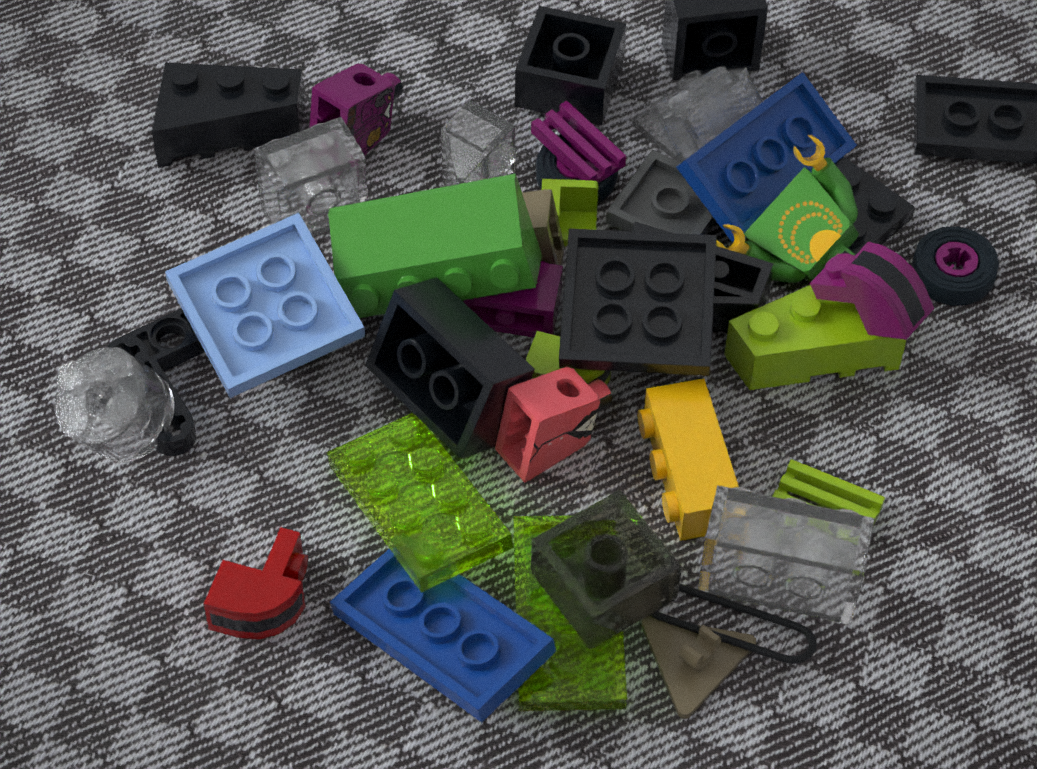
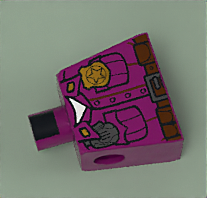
[308,63,403,175]

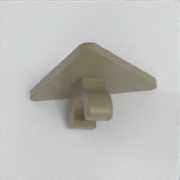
[641,616,756,719]

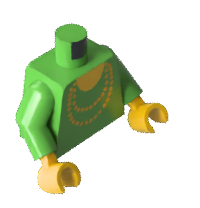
[716,135,859,284]

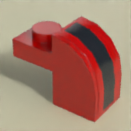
[204,527,308,640]

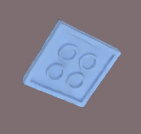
[165,213,365,398]

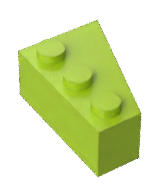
[724,285,906,390]

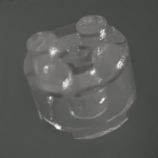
[55,347,174,462]

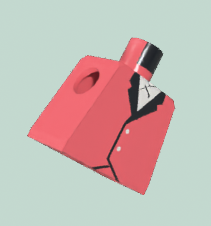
[495,367,612,483]

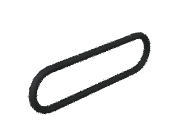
[640,580,817,664]

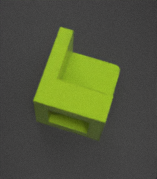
[542,179,598,246]

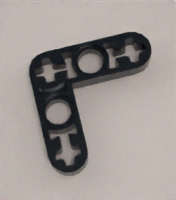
[104,308,205,456]

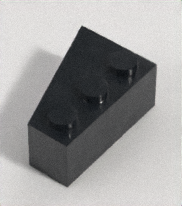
[152,62,305,168]

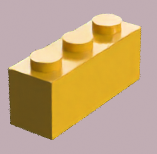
[637,378,744,541]

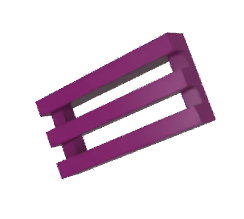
[531,101,626,183]

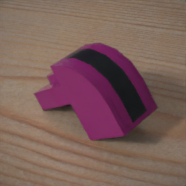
[810,241,934,340]

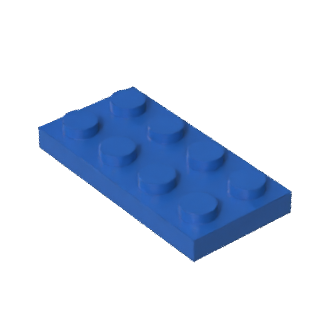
[676,72,857,243]
[330,536,556,723]

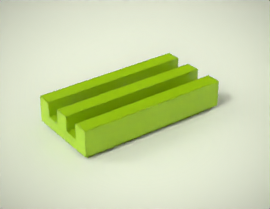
[770,459,885,545]

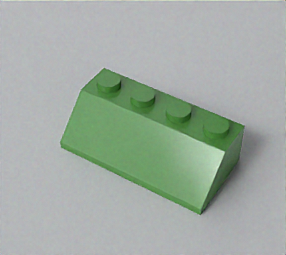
[328,174,542,318]

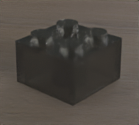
[530,490,682,650]

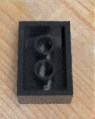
[365,277,535,459]

